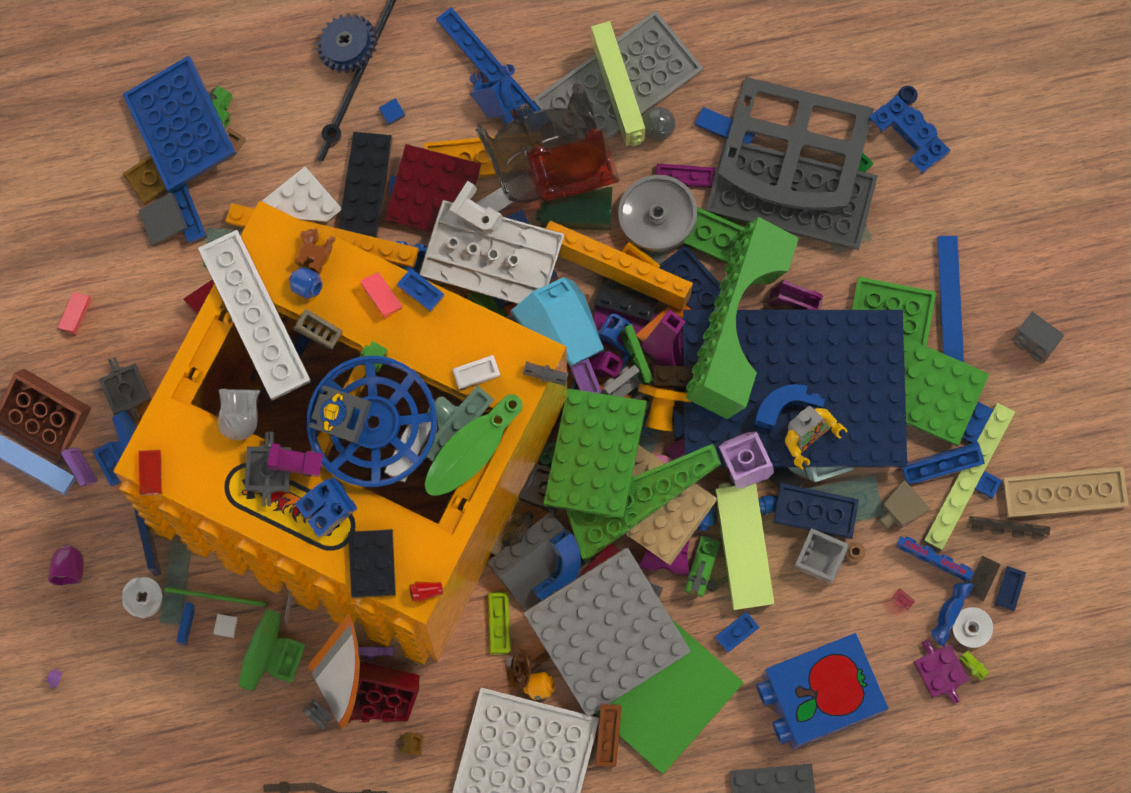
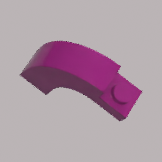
[567,351,624,378]

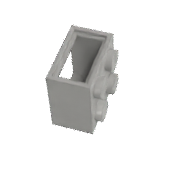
[795,528,849,585]

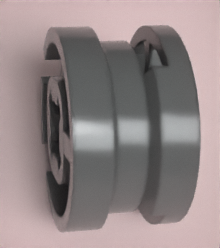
[302,699,334,730]

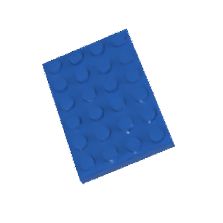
[123,55,237,193]

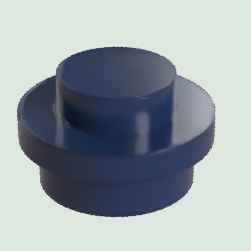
[898,86,918,105]

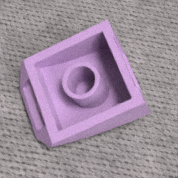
[719,432,774,488]

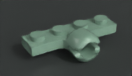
[421,385,494,462]

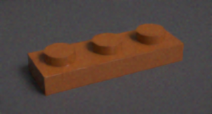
[595,703,622,767]

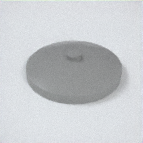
[618,175,697,251]

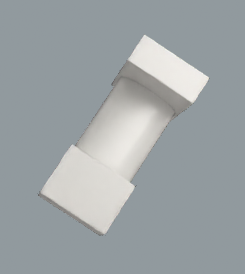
[449,181,503,233]

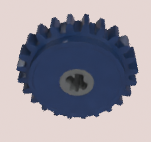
[317,13,378,73]

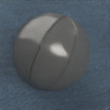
[642,107,675,141]

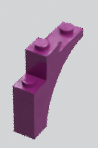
[640,309,686,392]

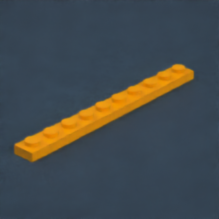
[226,203,419,268]

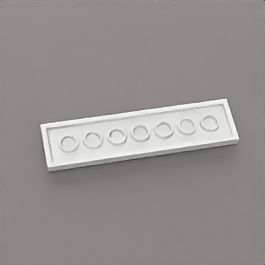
[198,230,311,401]

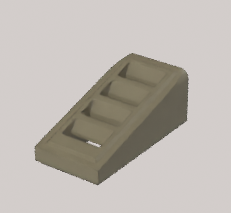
[293,309,343,350]

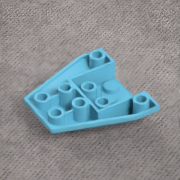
[511,277,604,366]

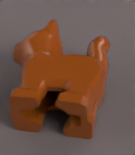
[294,228,336,274]

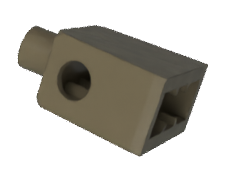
[879,480,930,529]

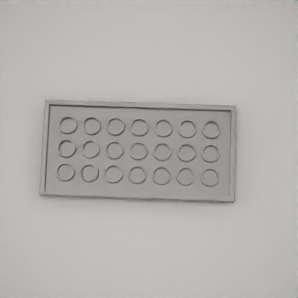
[533,11,704,160]

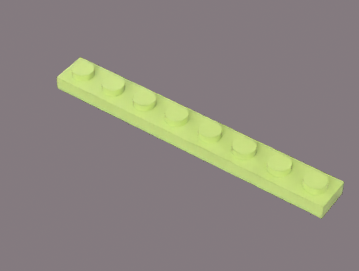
[924,403,1015,551]

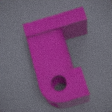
[767,280,823,310]
[267,443,323,477]

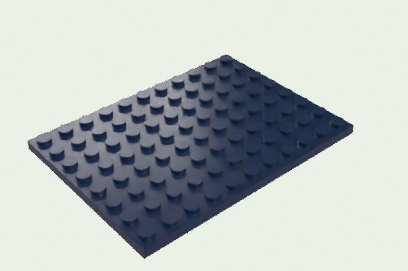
[683,310,908,467]

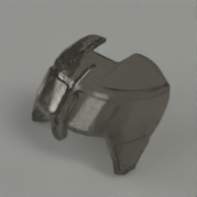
[475,83,607,203]

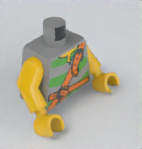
[785,406,847,469]

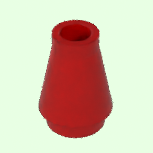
[409,581,443,603]

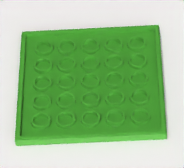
[571,620,744,774]

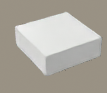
[213,614,238,638]

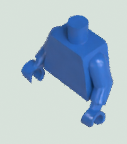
[469,64,516,125]

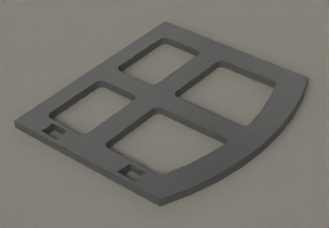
[718,77,874,210]

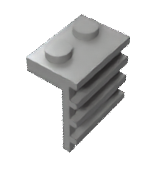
[602,365,653,410]

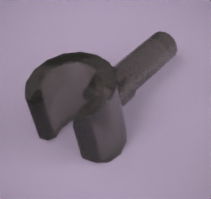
[706,576,728,592]

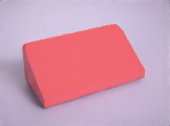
[360,272,403,319]
[58,292,92,335]

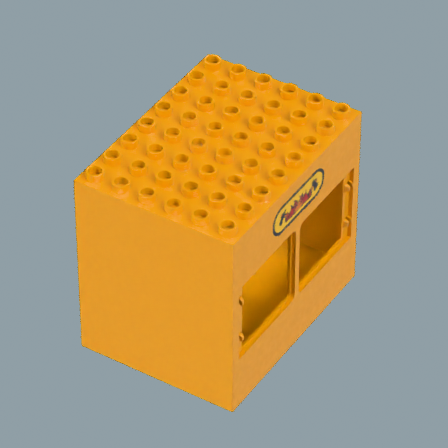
[114,200,567,665]

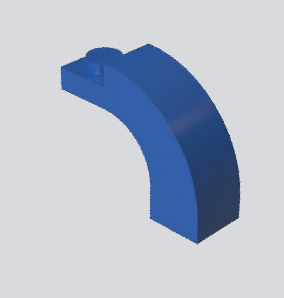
[754,384,825,430]
[531,529,581,600]

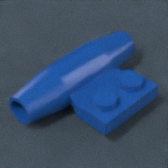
[93,411,137,487]

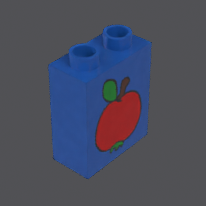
[756,633,889,751]

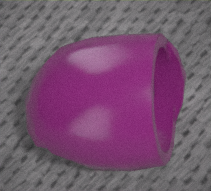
[48,545,84,585]

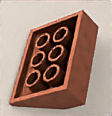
[0,369,92,463]

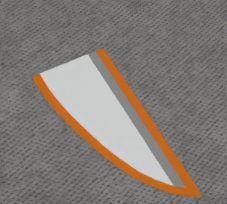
[308,614,359,729]

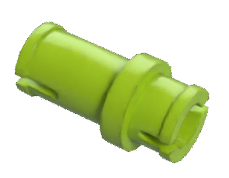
[959,650,990,681]

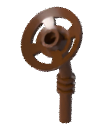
[506,648,551,689]

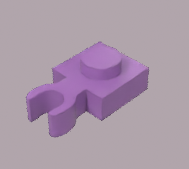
[358,646,394,660]

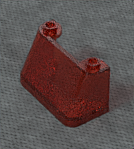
[527,129,620,202]

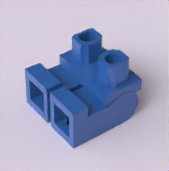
[295,477,357,537]

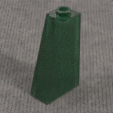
[536,187,612,230]

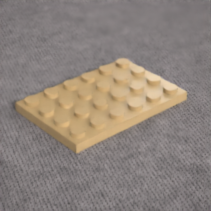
[625,445,717,565]

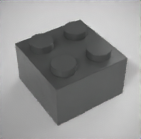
[1012,311,1064,363]

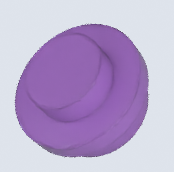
[46,668,63,688]

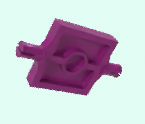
[913,639,969,705]

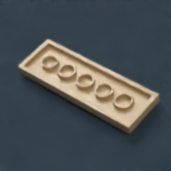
[1002,467,1129,519]

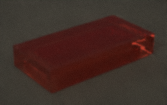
[139,450,163,495]

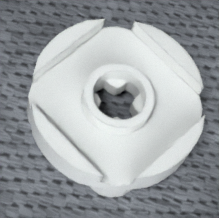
[122,577,164,619]

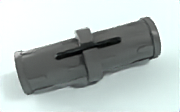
[523,361,568,387]

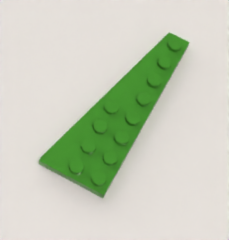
[566,444,721,561]

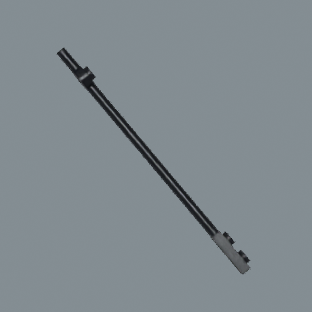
[316,0,397,162]

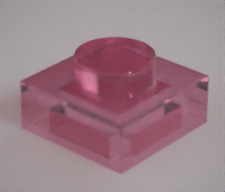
[892,588,915,610]

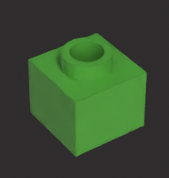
[360,341,389,373]

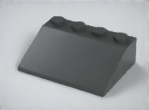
[488,512,589,611]

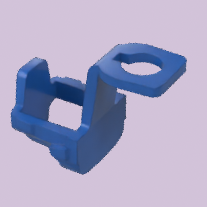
[598,314,633,371]

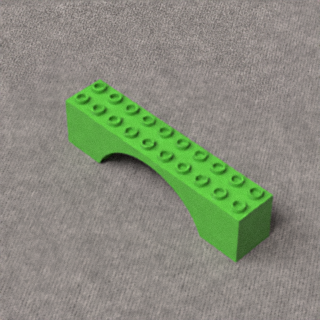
[686,217,799,419]

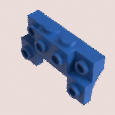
[869,95,950,174]

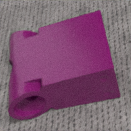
[640,540,689,576]

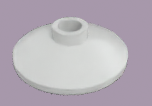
[952,607,993,648]

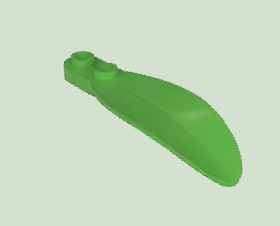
[425,394,523,496]

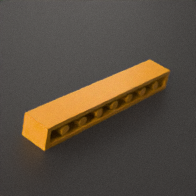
[545,221,693,311]

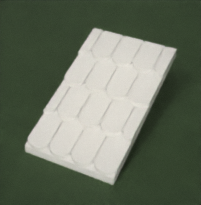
[419,200,564,304]

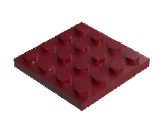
[385,144,482,232]

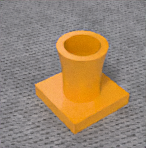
[638,384,691,431]

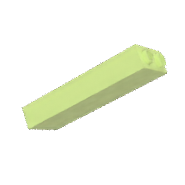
[591,21,645,146]
[714,483,774,610]

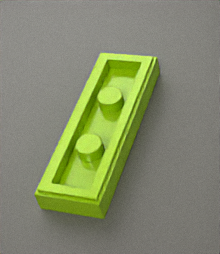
[488,592,511,654]

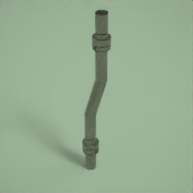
[263,781,388,793]

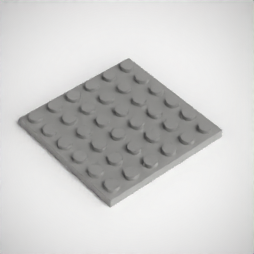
[523,547,691,717]

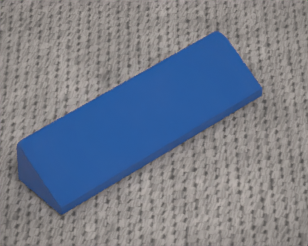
[902,442,985,485]

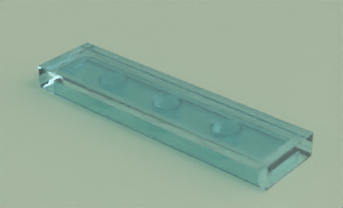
[160,542,191,625]

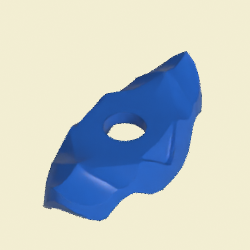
[931,582,975,647]

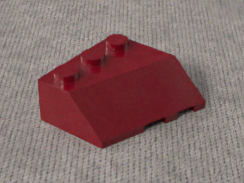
[347,661,420,723]

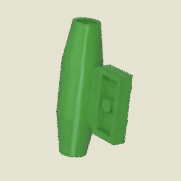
[238,609,306,692]

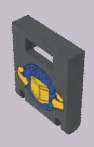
[308,385,372,444]

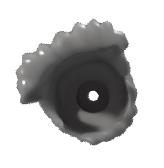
[218,389,260,440]

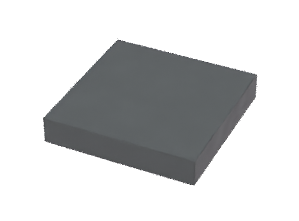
[138,193,188,246]

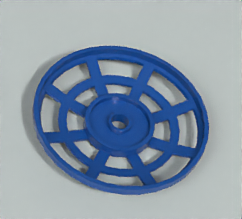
[307,356,437,487]

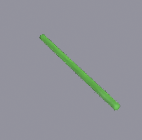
[165,587,266,607]

